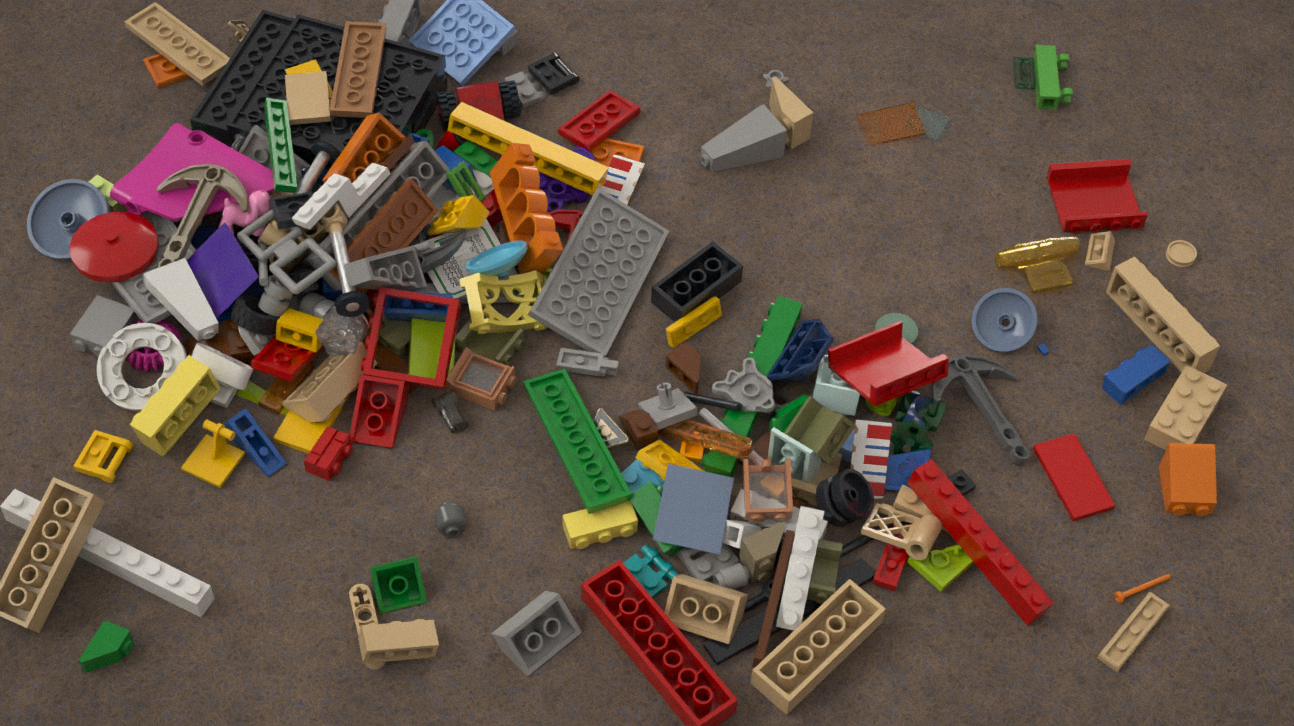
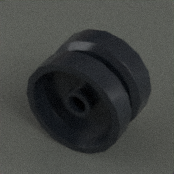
[816,469,874,527]

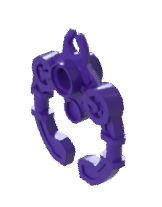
[539,142,596,212]

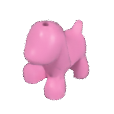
[219,190,271,237]

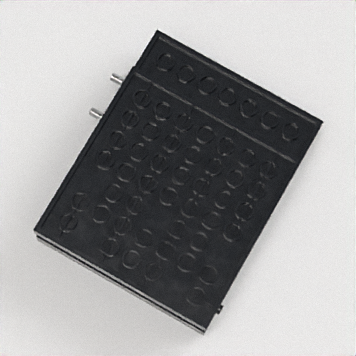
[190,10,448,169]

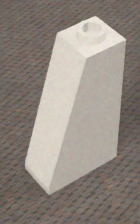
[143,258,218,341]

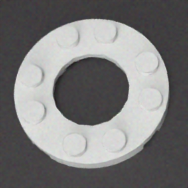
[97,323,187,412]

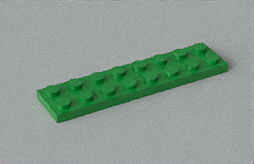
[523,368,632,514]

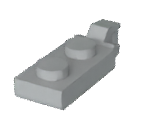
[556,348,619,376]

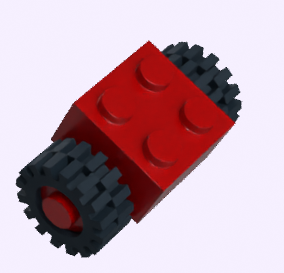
[436,80,521,129]

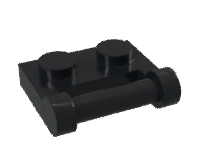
[528,53,580,95]

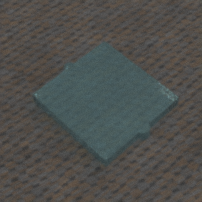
[904,106,950,141]

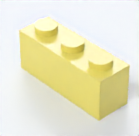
[563,501,638,549]

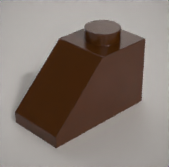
[665,341,700,394]
[619,409,658,452]

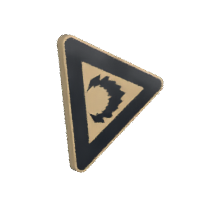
[228,20,250,42]
[593,408,629,448]

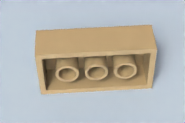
[1144,365,1227,450]

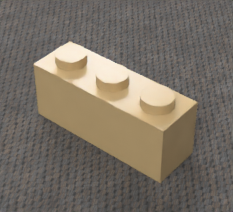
[358,619,439,664]

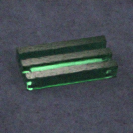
[1013,56,1036,89]

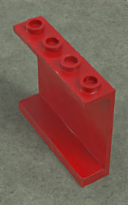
[1046,159,1148,234]
[828,321,949,406]

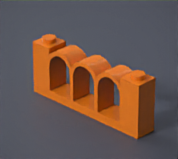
[490,143,563,274]

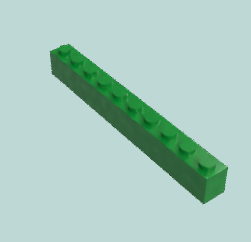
[701,296,803,477]

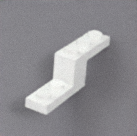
[292,163,390,230]
[776,506,824,630]

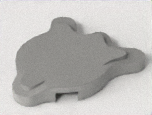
[712,358,775,413]

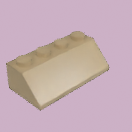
[282,343,377,422]

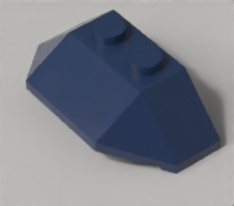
[766,318,834,383]

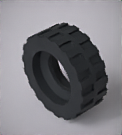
[231,296,280,335]

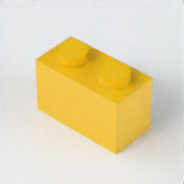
[276,308,329,352]

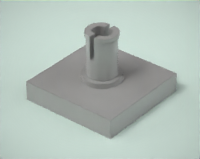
[638,383,698,430]

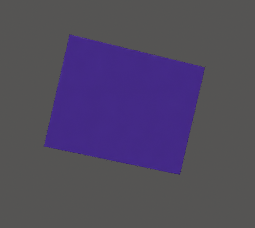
[187,222,259,319]

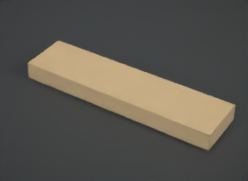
[1097,592,1170,672]

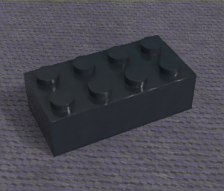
[651,241,743,322]

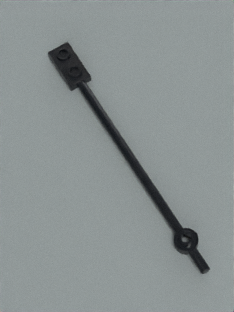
[744,469,976,612]

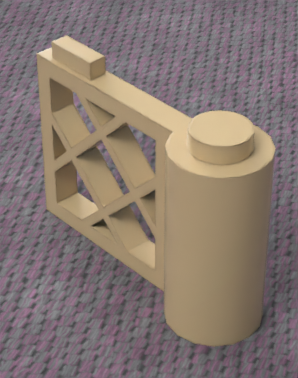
[861,503,942,560]

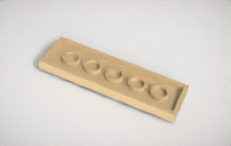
[124,2,230,86]

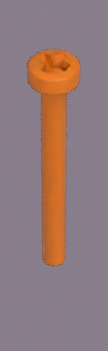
[1114,574,1171,603]

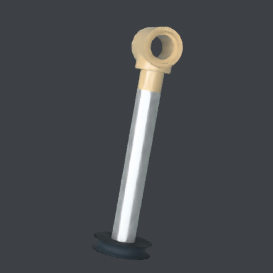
[259,140,341,247]
[321,203,370,317]

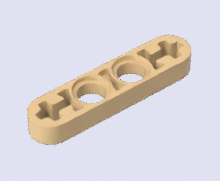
[349,584,385,670]

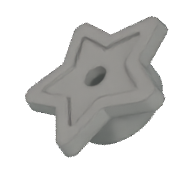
[763,70,789,87]

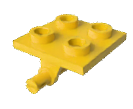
[181,419,245,488]

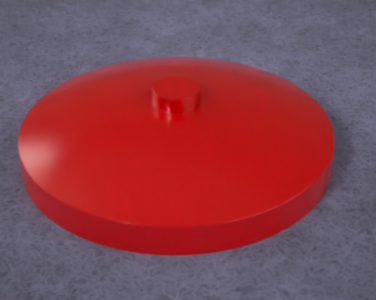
[69,212,159,283]

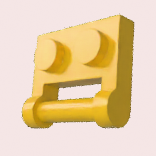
[74,430,133,483]

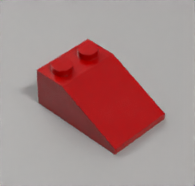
[349,375,410,448]

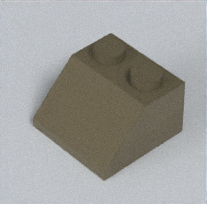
[739,521,786,584]

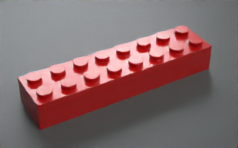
[581,560,738,726]

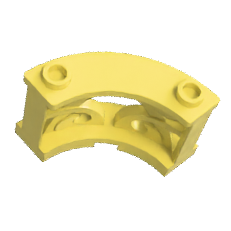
[459,270,547,334]

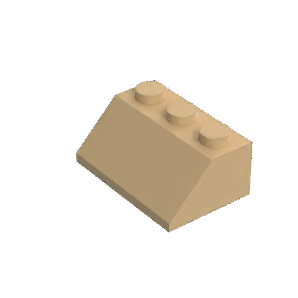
[664,574,748,644]

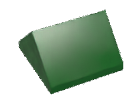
[370,556,427,614]

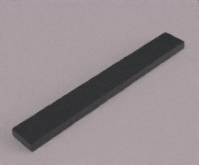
[704,557,875,665]

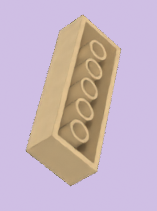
[1106,257,1220,373]
[0,477,105,633]
[750,579,886,715]

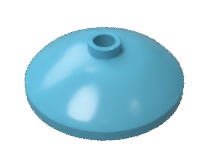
[465,241,528,277]

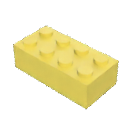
[130,355,221,456]

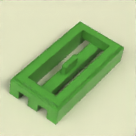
[446,162,485,201]

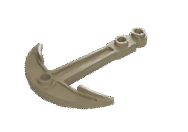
[156,164,249,268]

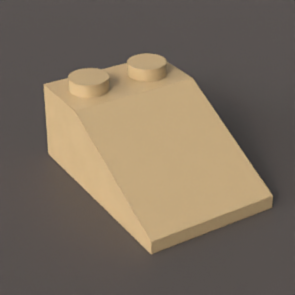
[769,76,813,149]

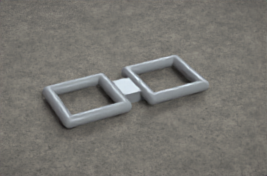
[237,210,337,295]

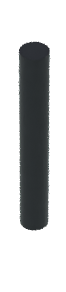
[684,392,742,411]

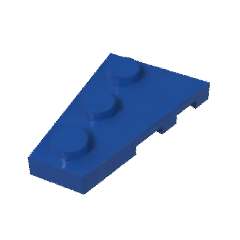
[884,449,931,491]

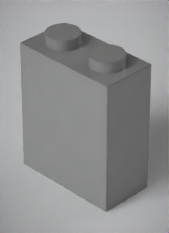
[70,295,139,358]

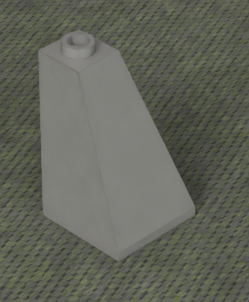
[700,104,787,172]

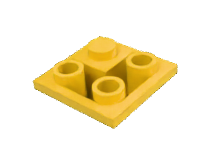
[427,195,490,235]

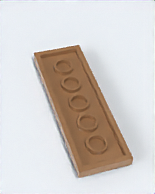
[330,21,387,118]

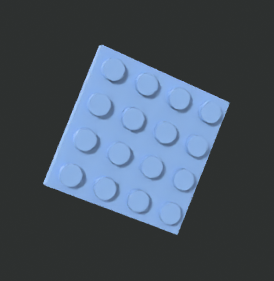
[409,0,516,87]

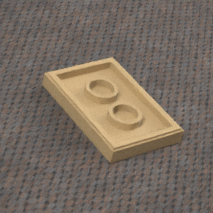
[285,71,331,125]

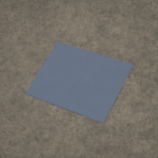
[653,464,734,555]

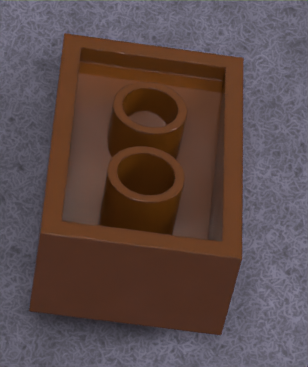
[185,319,255,366]

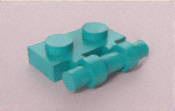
[623,544,679,599]

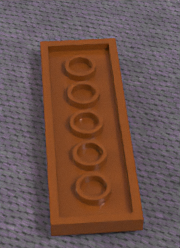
[330,179,439,293]

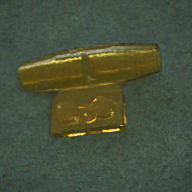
[995,236,1080,294]

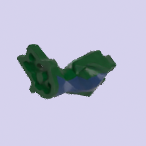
[890,391,947,455]

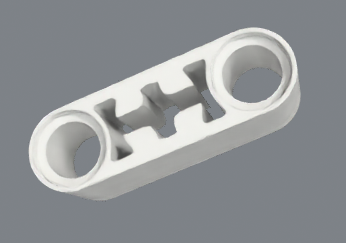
[191,343,253,390]

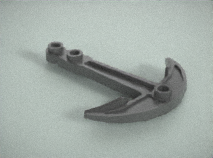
[407,229,467,273]
[931,355,1030,465]

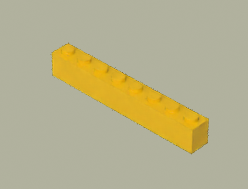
[447,102,609,195]

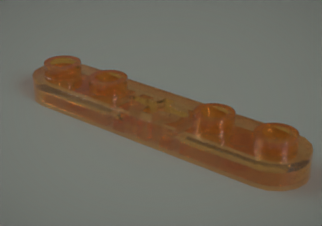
[658,419,753,458]

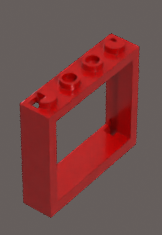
[361,287,461,390]

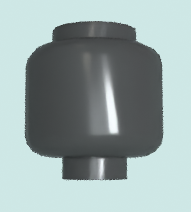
[435,501,467,537]

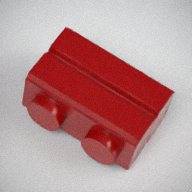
[304,426,353,481]

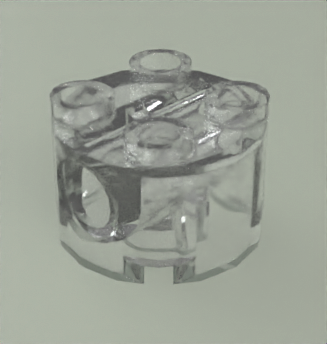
[316,306,369,356]

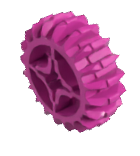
[125,319,182,373]

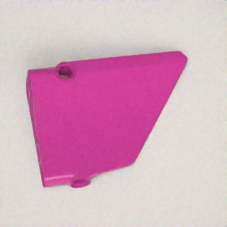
[110,123,274,221]

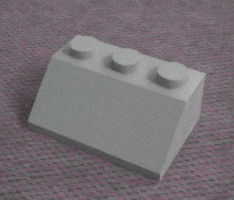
[491,591,582,676]

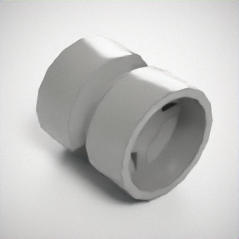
[258,275,293,317]
[299,292,336,329]

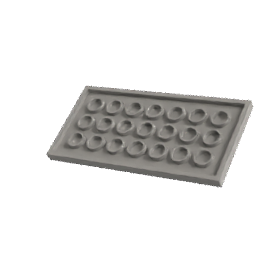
[528,188,669,357]

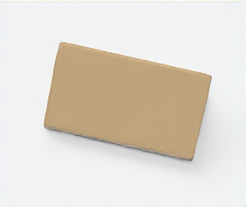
[1085,231,1115,271]

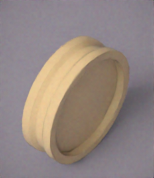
[1166,240,1197,267]

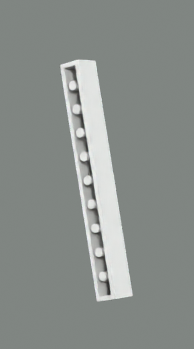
[0,489,215,617]

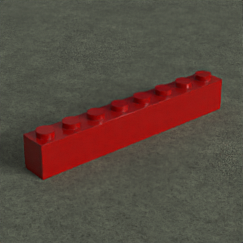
[907,459,1054,626]

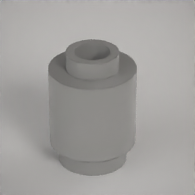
[713,563,750,590]

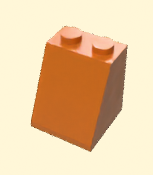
[1159,443,1217,517]

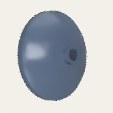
[972,288,1038,352]

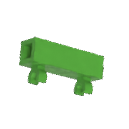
[1033,45,1073,110]

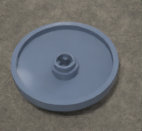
[27,179,111,261]

